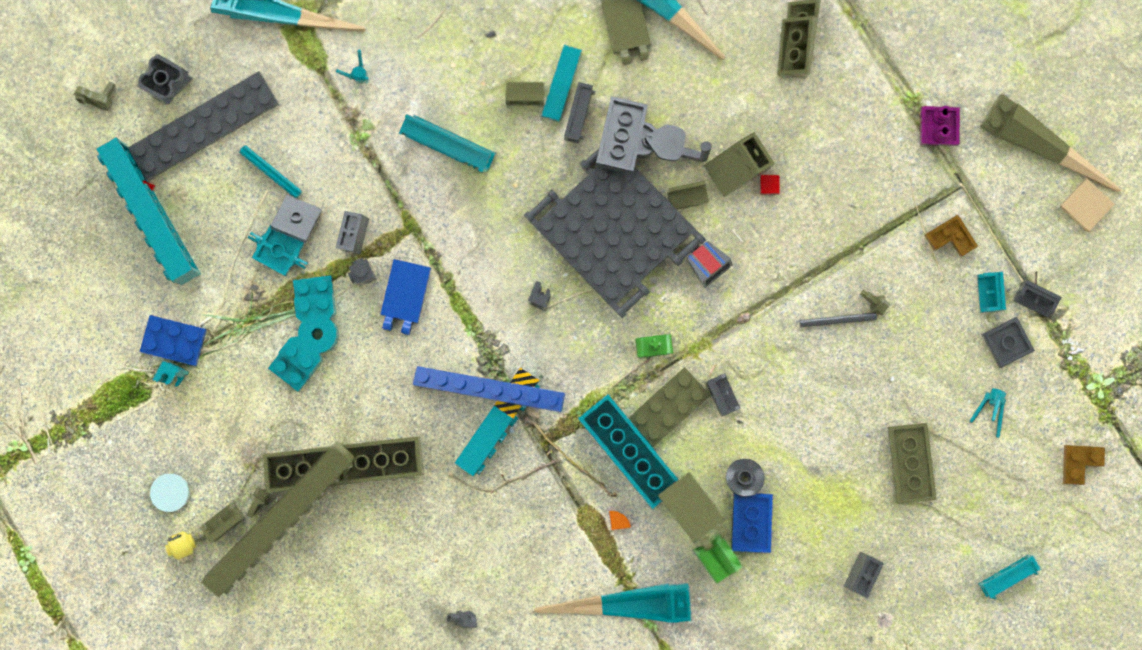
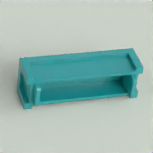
[978,555,1041,600]

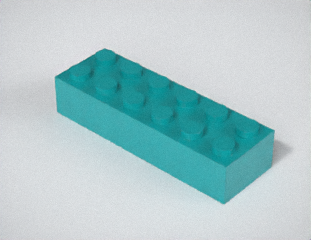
[578,394,679,509]

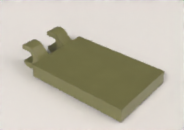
[601,0,651,65]
[658,472,729,551]

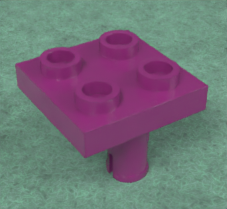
[920,106,960,146]

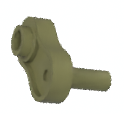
[74,82,116,111]

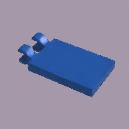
[380,259,431,335]

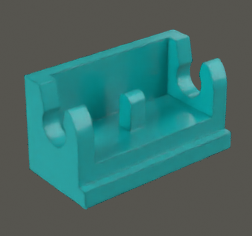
[977,271,1006,313]
[153,361,189,387]

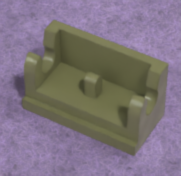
[200,501,246,543]

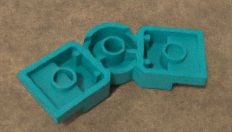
[268,275,339,392]

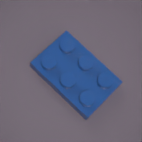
[139,315,207,366]
[731,493,773,553]

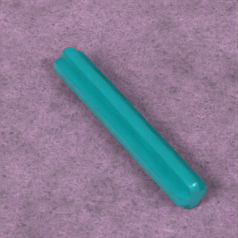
[239,145,302,198]

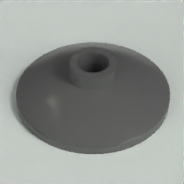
[726,459,765,497]

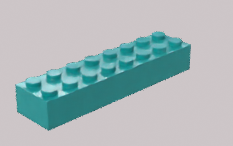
[96,137,201,286]

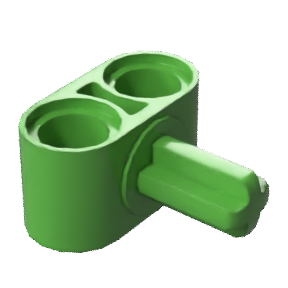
[635,334,674,358]

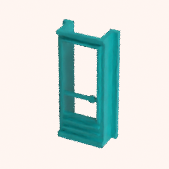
[398,114,497,173]

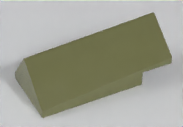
[777,0,821,78]

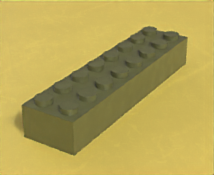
[263,436,424,493]

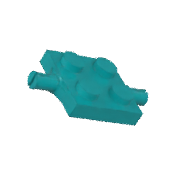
[248,225,308,277]

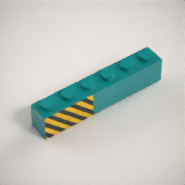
[454,367,540,476]

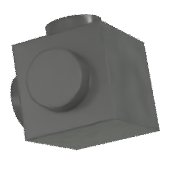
[348,258,377,287]

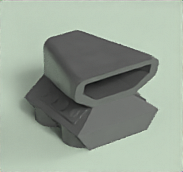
[137,54,193,104]

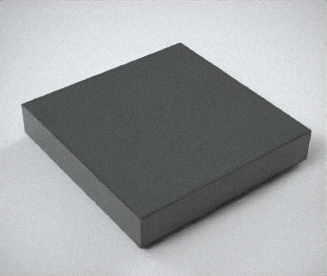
[981,317,1035,368]

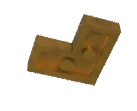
[924,214,978,257]
[1063,445,1105,485]

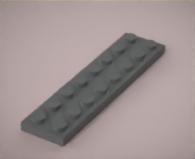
[128,71,279,181]

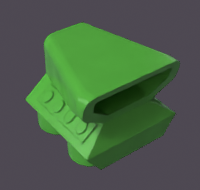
[693,532,743,584]

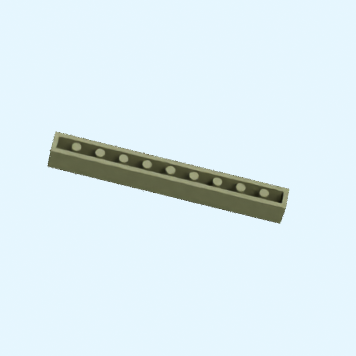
[201,441,354,598]

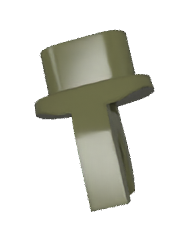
[860,290,890,315]
[246,487,270,518]

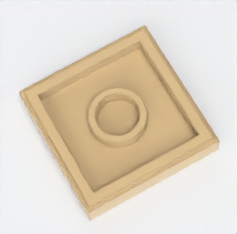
[1059,178,1115,232]

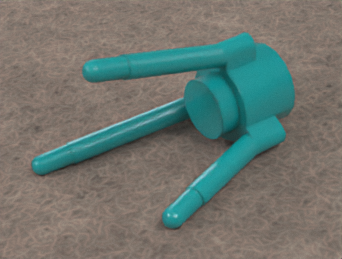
[335,49,369,84]
[970,388,1007,438]

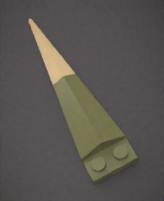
[980,94,1121,192]

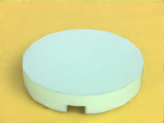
[150,474,190,512]

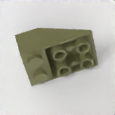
[704,132,775,197]

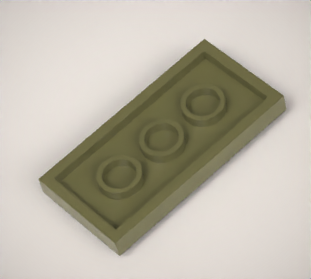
[628,367,711,447]
[887,423,937,504]

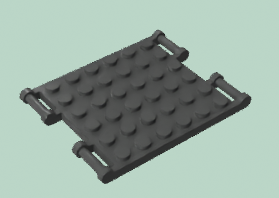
[524,148,706,318]

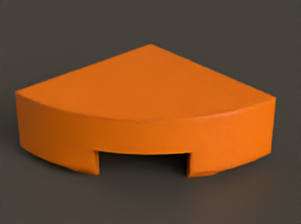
[609,511,631,530]

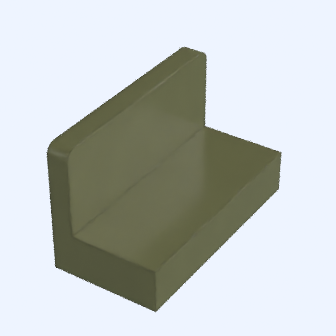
[505,82,544,105]
[668,181,709,209]

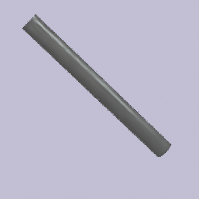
[800,312,877,327]

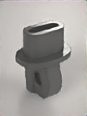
[447,610,477,628]

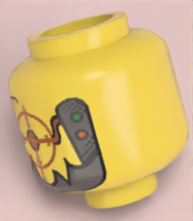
[165,531,196,560]

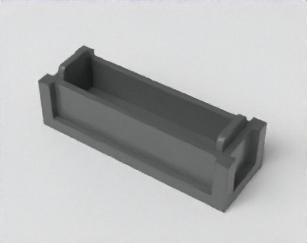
[564,82,596,144]

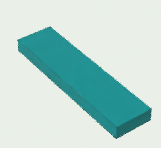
[541,45,582,122]

